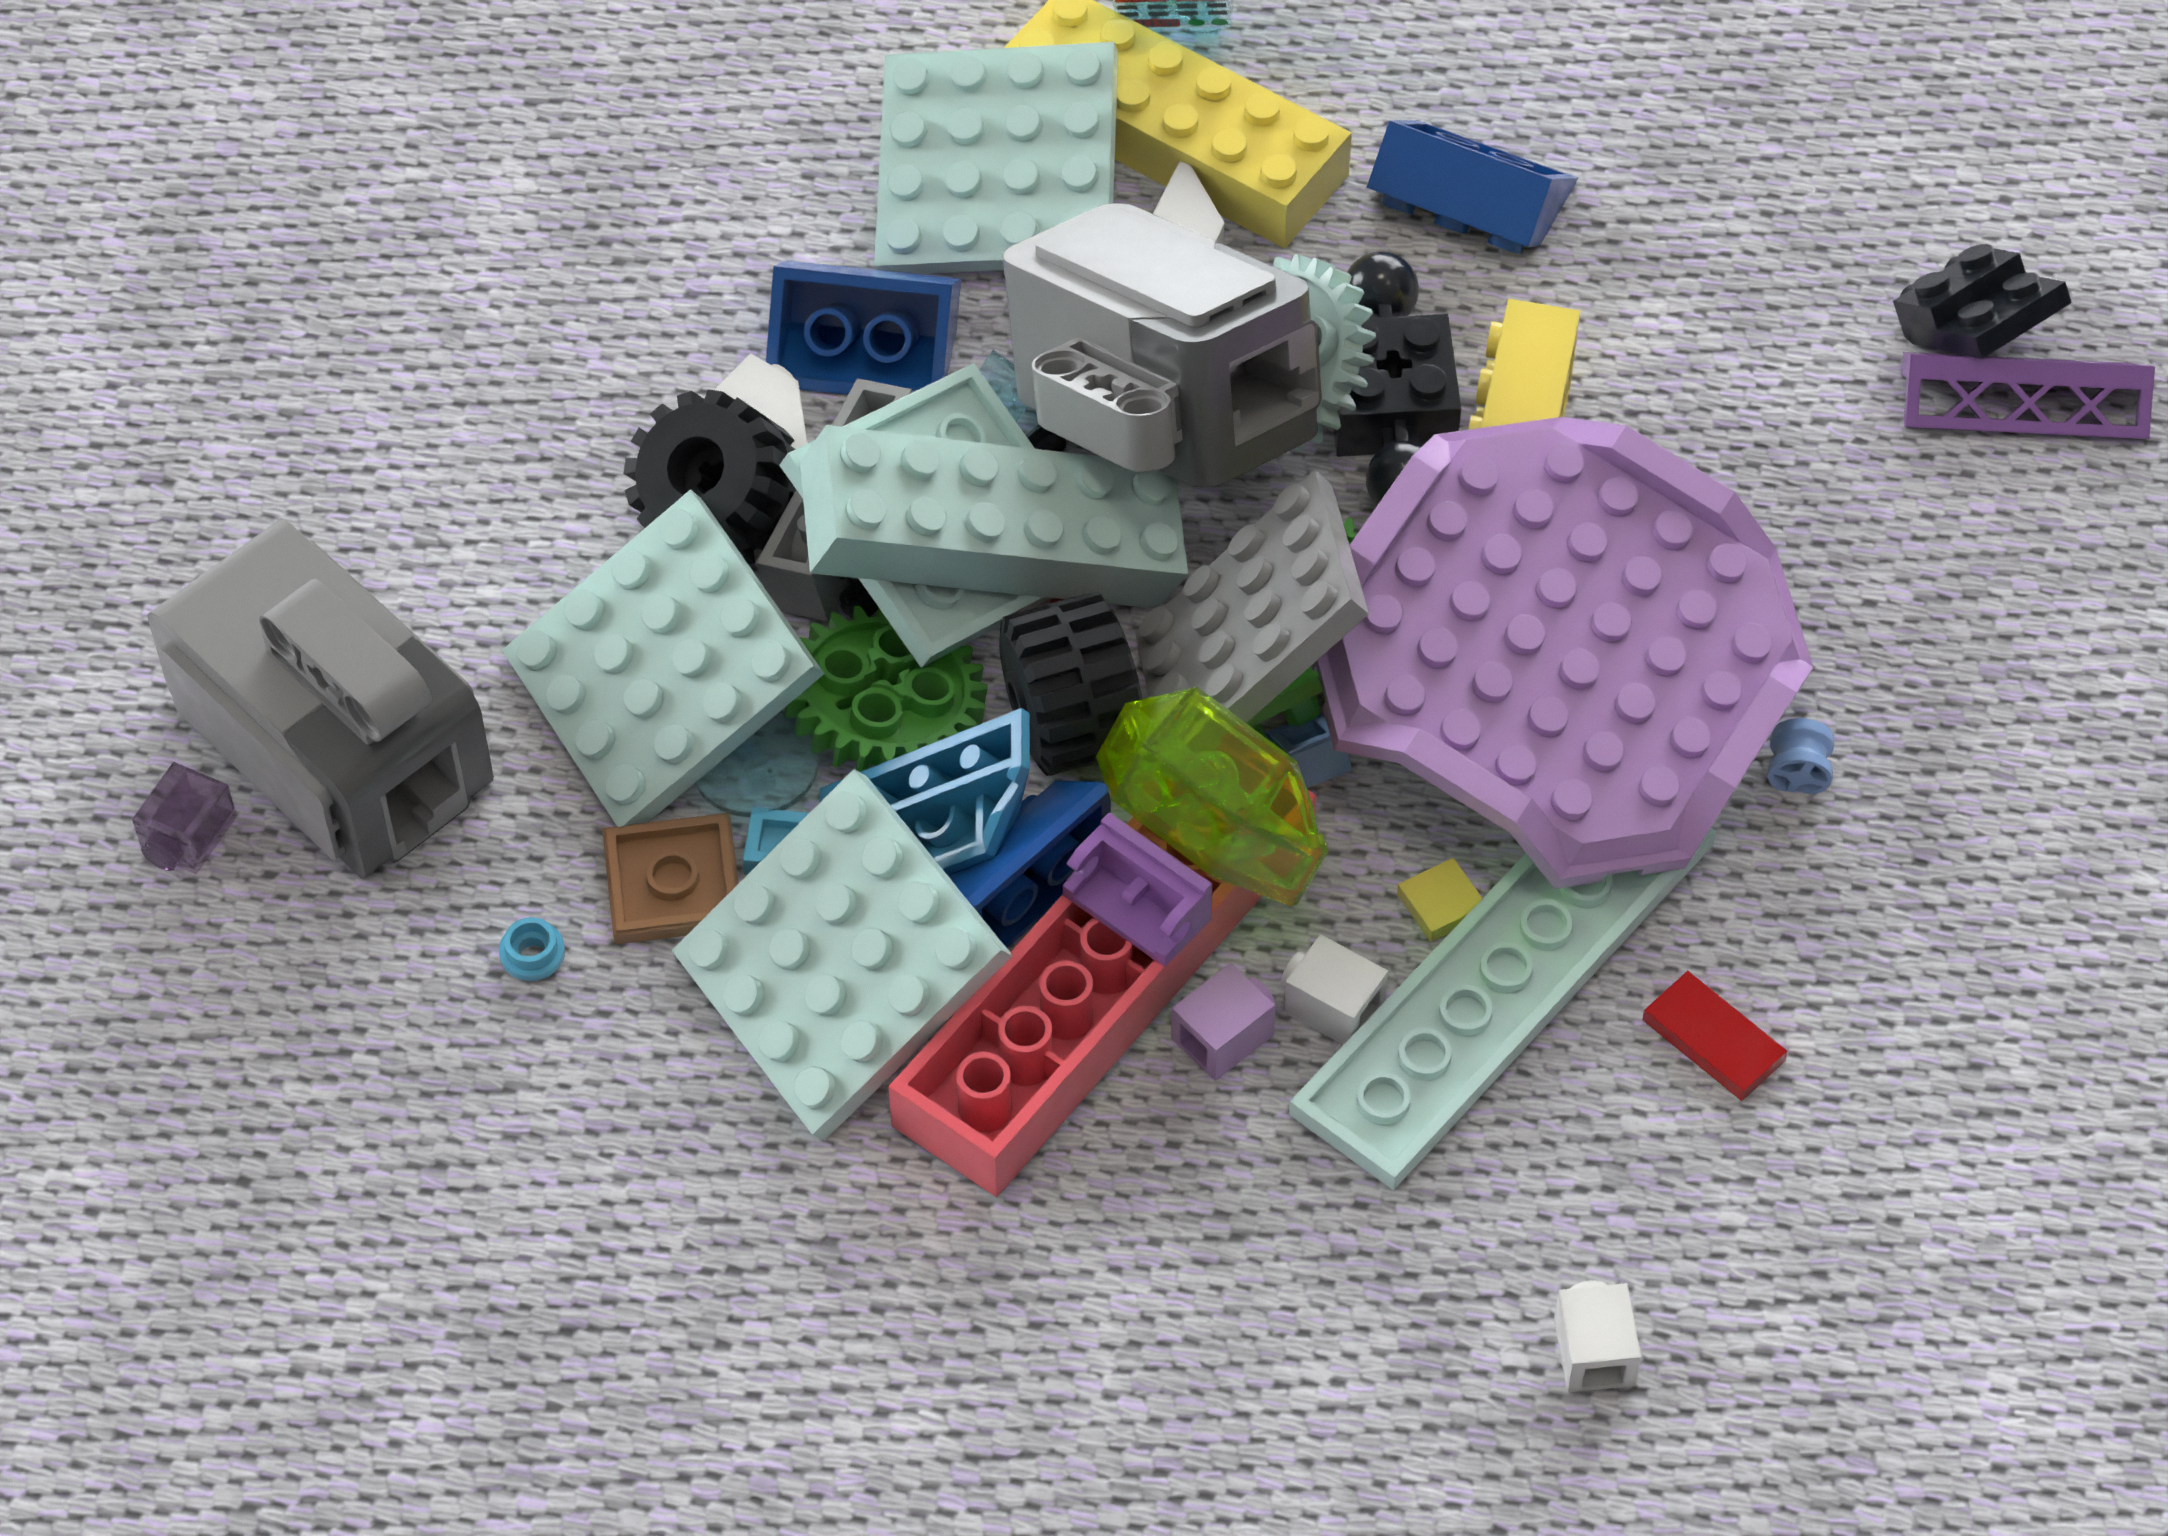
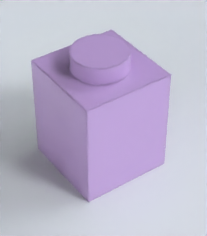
[1171,962,1275,1081]

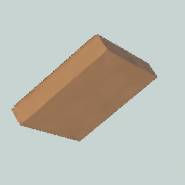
[602,812,739,945]

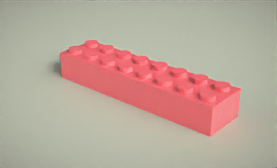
[888,740,1316,1198]

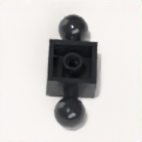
[1333,251,1461,507]

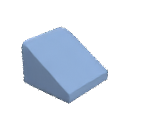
[1265,714,1352,788]

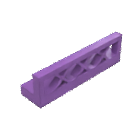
[1902,352,2155,439]

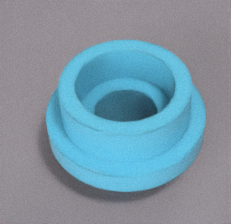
[499,917,565,981]

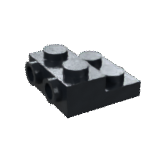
[1893,244,2072,359]

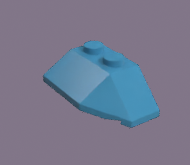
[819,708,1030,875]

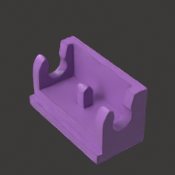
[1063,812,1212,967]

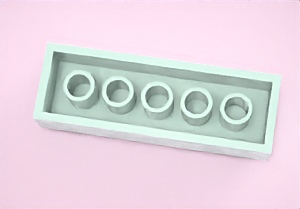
[800,425,1188,607]

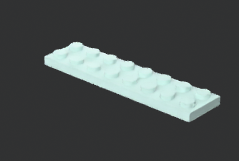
[1289,828,1716,1191]

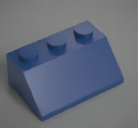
[1366,120,1578,254]
[766,260,961,395]
[948,781,1111,948]

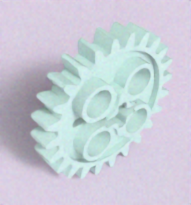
[1273,254,1376,452]

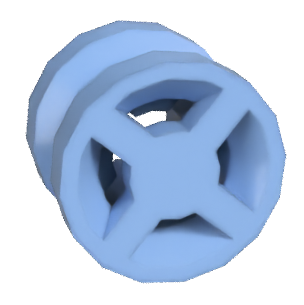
[1768,718,1835,794]

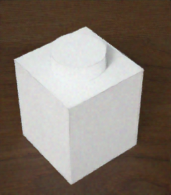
[1280,934,1388,1045]
[1554,1280,1641,1393]

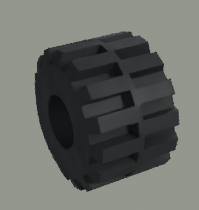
[623,389,796,565]
[999,591,1145,776]

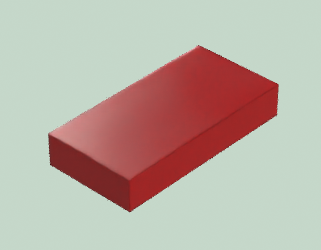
[1642,970,1788,1101]

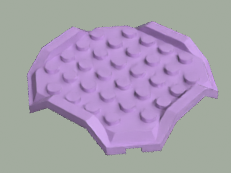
[1311,417,1813,889]

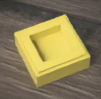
[1397,857,1483,942]

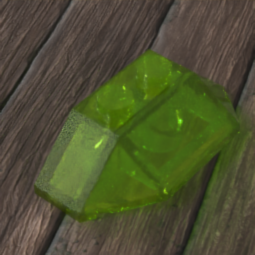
[1096,687,1329,906]

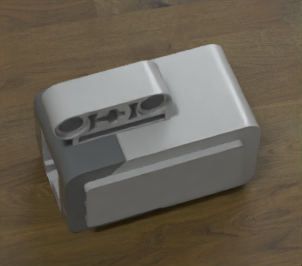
[1003,203,1322,488]
[147,518,494,880]

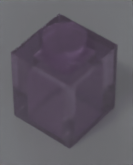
[132,761,237,875]

